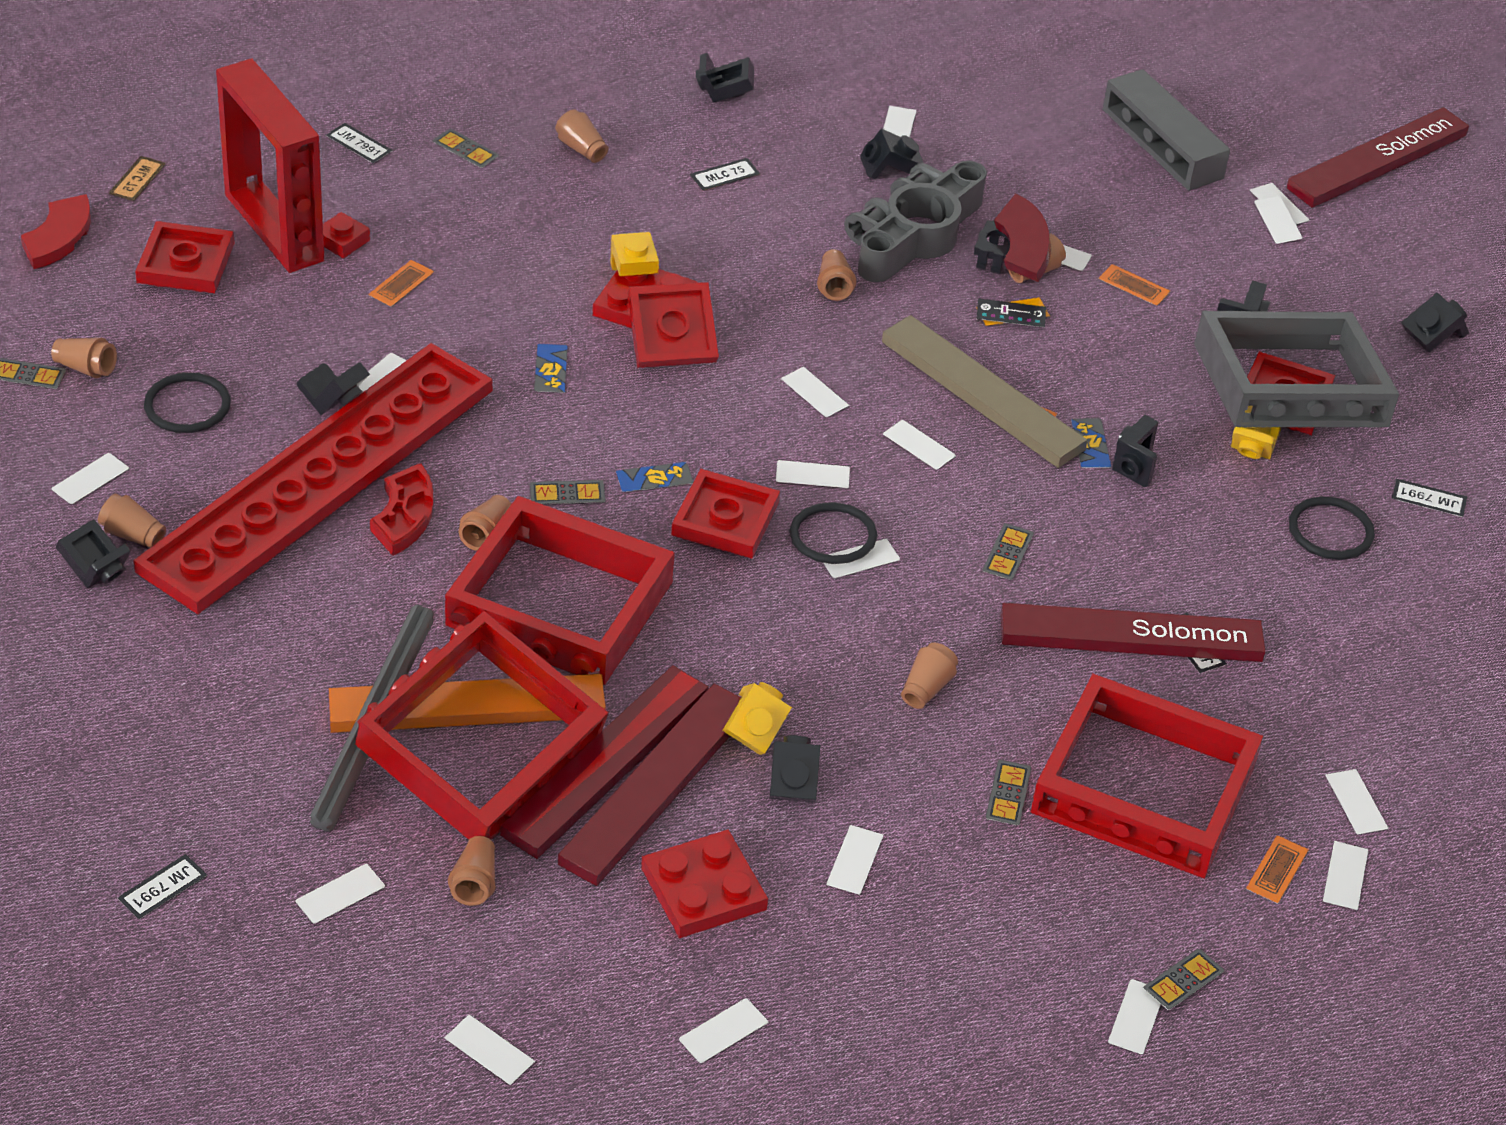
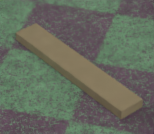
[882,315,1087,468]

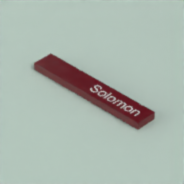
[1286,107,1469,208]
[1000,603,1265,662]

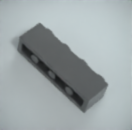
[1102,69,1231,191]

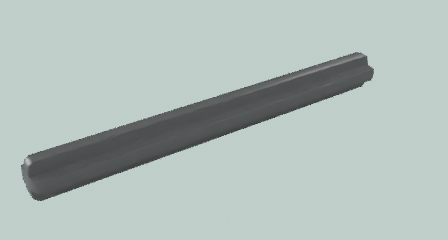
[310,604,434,832]

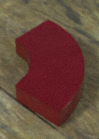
[994,193,1051,282]

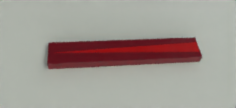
[500,665,709,859]

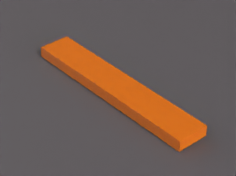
[329,674,606,733]

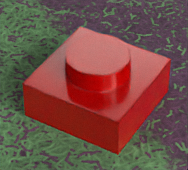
[323,212,370,259]

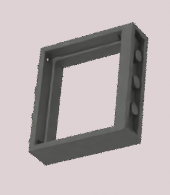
[1194,311,1399,427]

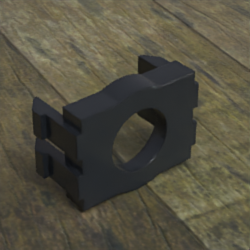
[974,220,1010,275]

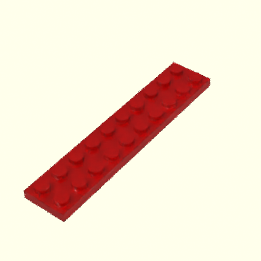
[133,343,493,615]

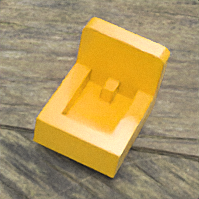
[610,232,659,276]
[1231,406,1282,459]
[722,682,792,755]

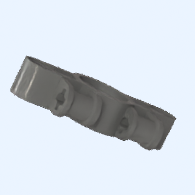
[844,160,987,282]

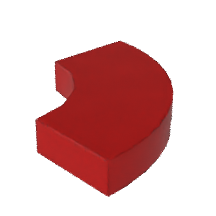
[21,194,91,269]
[370,463,434,556]

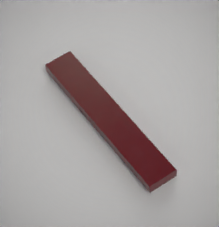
[558,683,742,886]

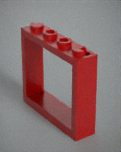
[216,58,324,273]
[445,496,675,685]
[355,611,609,840]
[1030,673,1263,879]

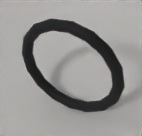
[144,372,231,433]
[1289,496,1375,560]
[789,502,878,564]

